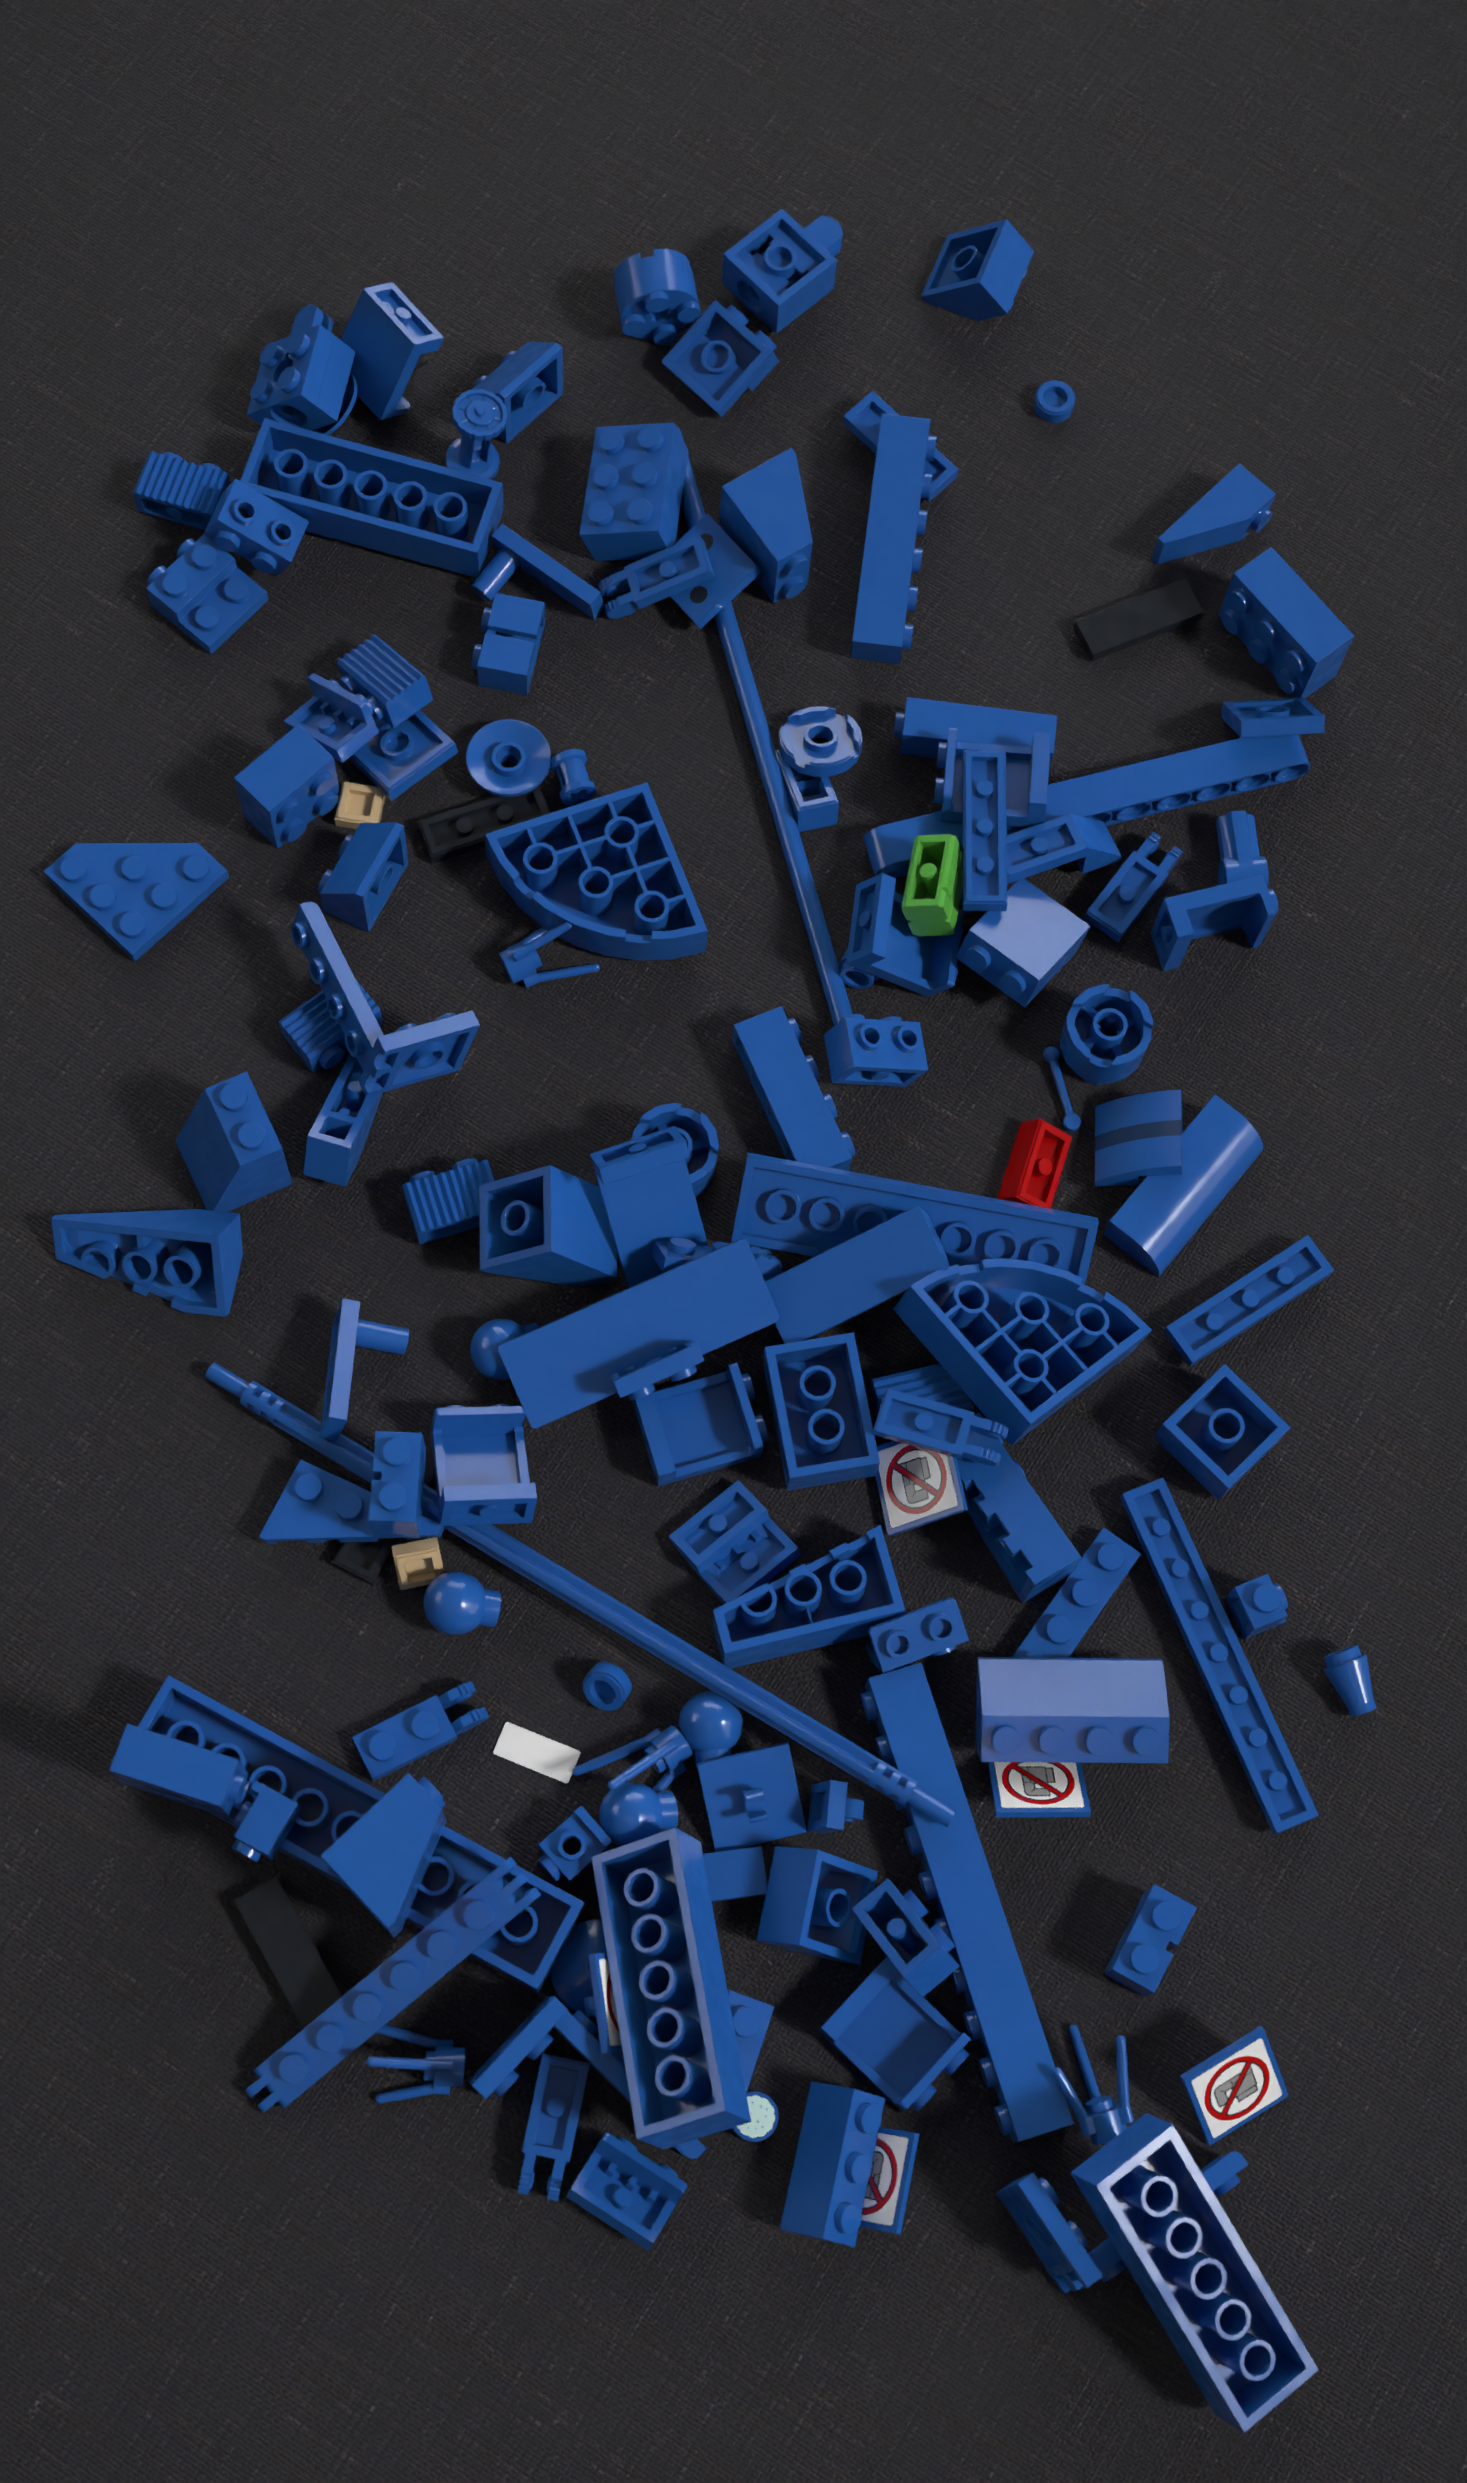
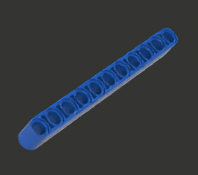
[863,735,1311,878]

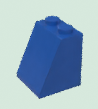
[719,448,813,604]
[175,1071,292,1212]
[479,1165,617,1287]
[321,1773,446,1938]

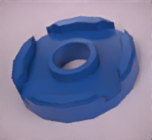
[778,706,862,777]

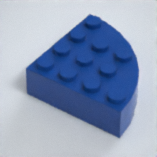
[485,782,708,961]
[893,1258,1152,1446]

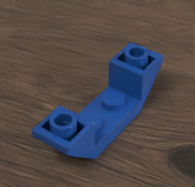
[960,814,1122,915]

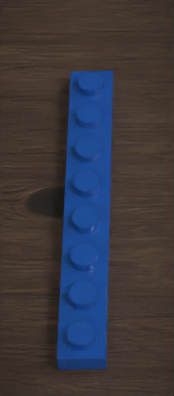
[1120,1478,1319,1836]

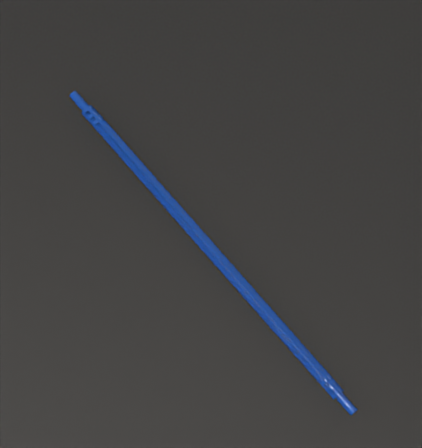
[205,1362,957,1827]

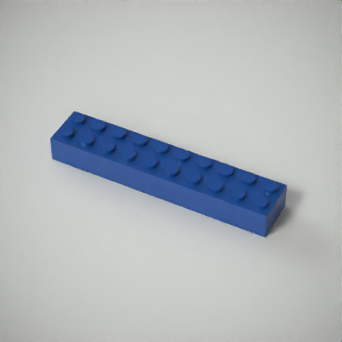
[138,1675,584,1994]

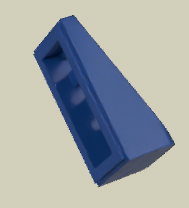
[775,750,839,832]

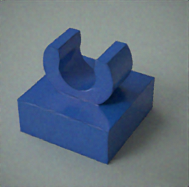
[807,1780,864,1834]

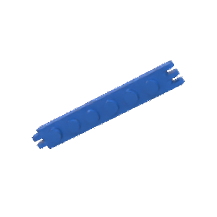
[245,1856,541,2113]

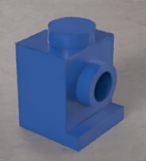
[1225,1574,1288,1639]
[232,1780,302,1862]
[538,1806,613,1885]

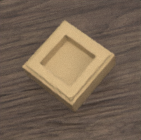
[335,781,385,829]
[392,1537,444,1590]

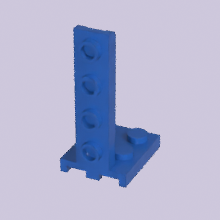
[291,902,480,1097]
[467,1996,707,2159]
[996,2151,1248,2294]

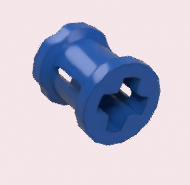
[550,749,597,805]

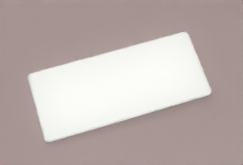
[493,1722,580,1783]

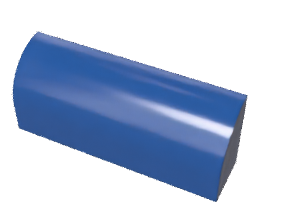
[1103,1095,1263,1278]
[765,1206,950,1344]

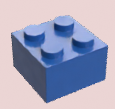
[234,724,340,849]
[1153,1364,1291,1501]

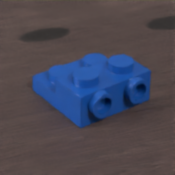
[661,300,779,417]
[146,535,269,655]

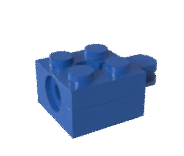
[722,209,843,334]
[247,304,355,431]

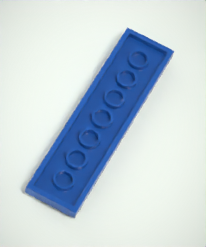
[731,1153,1099,1285]

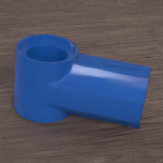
[1216,811,1269,888]

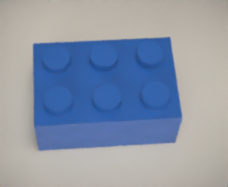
[579,423,689,561]
[1218,547,1354,698]
[762,1333,880,1491]

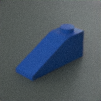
[1151,463,1276,565]
[303,1054,383,1187]

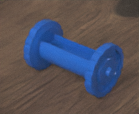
[445,389,508,480]

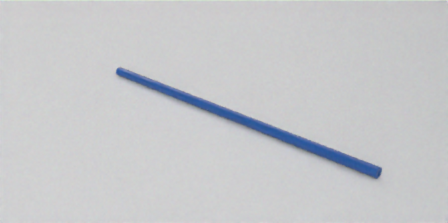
[677,428,853,1026]

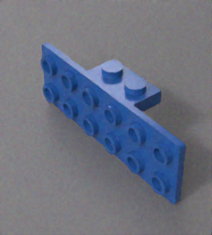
[497,1238,780,1429]

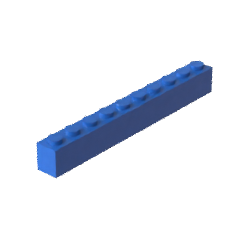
[860,1662,1074,2143]

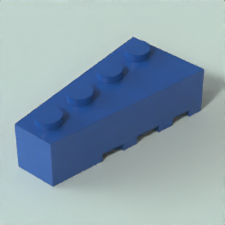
[957,1412,1082,1603]
[712,1525,905,1669]

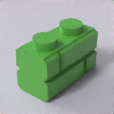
[901,834,963,936]

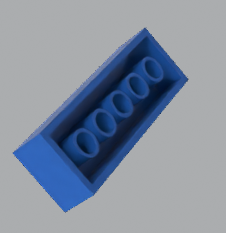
[240,418,504,578]
[592,1827,751,2149]
[1071,2113,1319,2433]

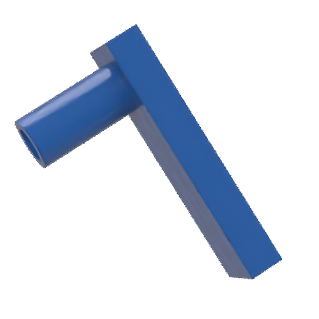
[471,524,604,621]
[319,1298,409,1441]

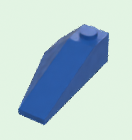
[51,1209,243,1317]

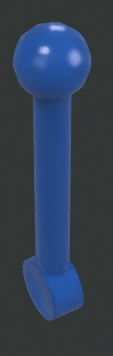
[1043,1046,1081,1132]

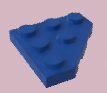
[44,843,229,962]

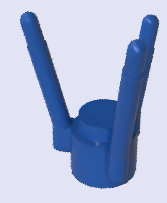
[499,922,600,988]
[572,1725,693,1793]
[366,2024,465,2104]
[1053,2024,1134,2145]

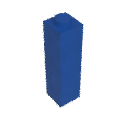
[893,697,1057,767]

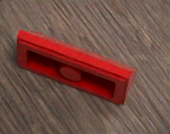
[998,1118,1072,1209]

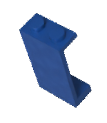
[590,1126,708,1288]

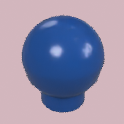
[470,1319,539,1381]
[423,1571,501,1635]
[678,1691,743,1768]
[599,1782,678,1847]

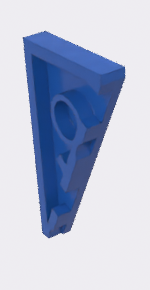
[259,1459,444,1544]

